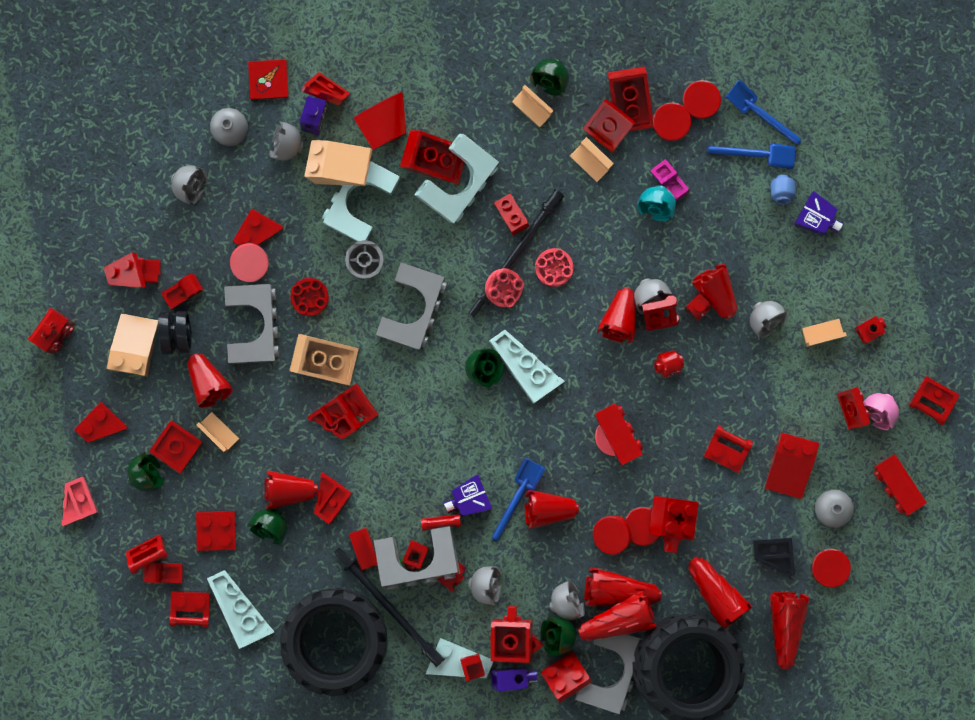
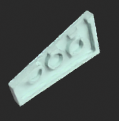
[489,330,565,404]
[207,570,274,649]

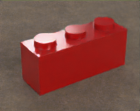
[594,403,643,465]
[873,454,927,516]

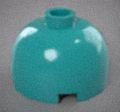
[637,186,676,221]

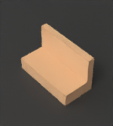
[512,85,553,128]
[570,137,614,182]
[802,319,847,347]
[197,412,239,452]

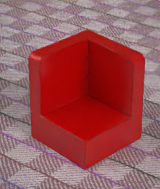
[139,258,161,283]
[460,653,485,682]

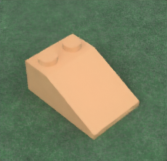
[304,140,372,186]
[107,314,158,377]
[290,334,359,385]

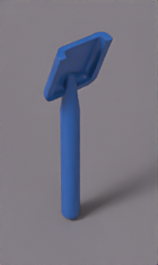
[726,80,801,145]
[707,143,795,169]
[492,458,545,541]

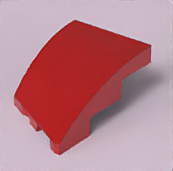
[353,92,406,151]
[307,383,379,440]

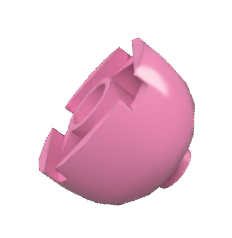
[863,393,899,430]

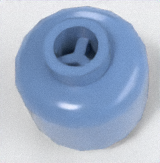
[770,175,796,205]

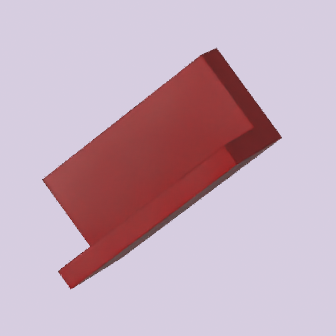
[349,527,378,570]

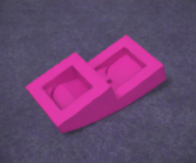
[650,159,690,202]

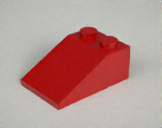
[607,66,653,131]
[400,130,465,185]
[764,433,819,499]

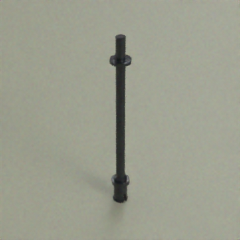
[468,189,564,318]
[334,547,445,668]

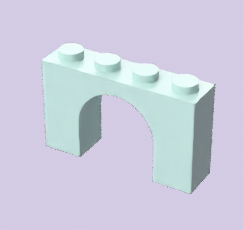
[414,134,499,223]
[322,161,400,242]

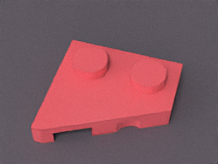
[61,477,98,526]

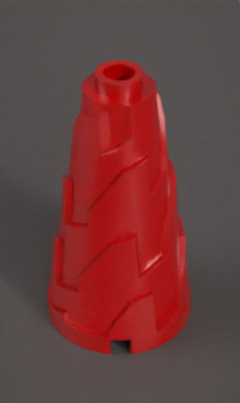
[688,556,753,629]
[584,567,662,606]
[578,591,656,642]
[770,592,809,669]

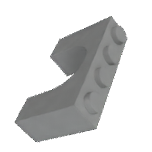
[376,263,447,351]
[224,284,279,364]
[374,526,460,590]
[575,634,643,714]

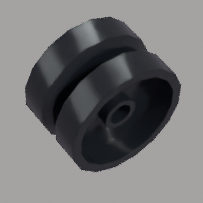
[158,311,192,355]

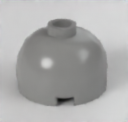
[210,108,248,146]
[270,121,303,161]
[171,165,207,205]
[345,240,384,279]
[634,278,673,314]
[750,301,789,338]
[815,490,854,528]
[468,566,502,605]
[550,581,585,621]

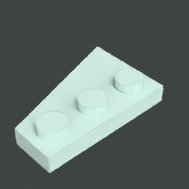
[426,638,493,678]

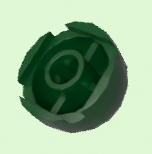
[530,59,569,96]
[465,348,504,387]
[127,452,164,491]
[247,509,287,545]
[540,616,577,656]

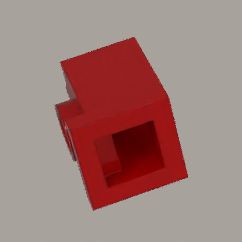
[685,293,711,322]
[855,316,887,344]
[402,540,429,571]
[437,562,466,592]

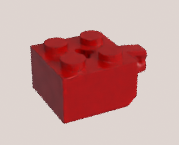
[28,308,75,354]
[649,496,699,553]
[491,605,533,663]

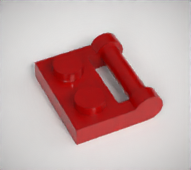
[642,296,680,331]
[908,376,960,425]
[704,425,753,473]
[421,514,461,531]
[126,534,168,575]
[169,591,211,628]

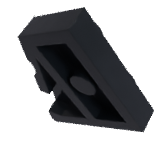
[753,538,795,575]

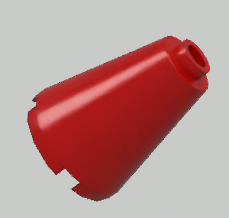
[691,264,738,319]
[597,288,636,343]
[187,353,233,408]
[265,471,318,509]
[524,490,579,529]

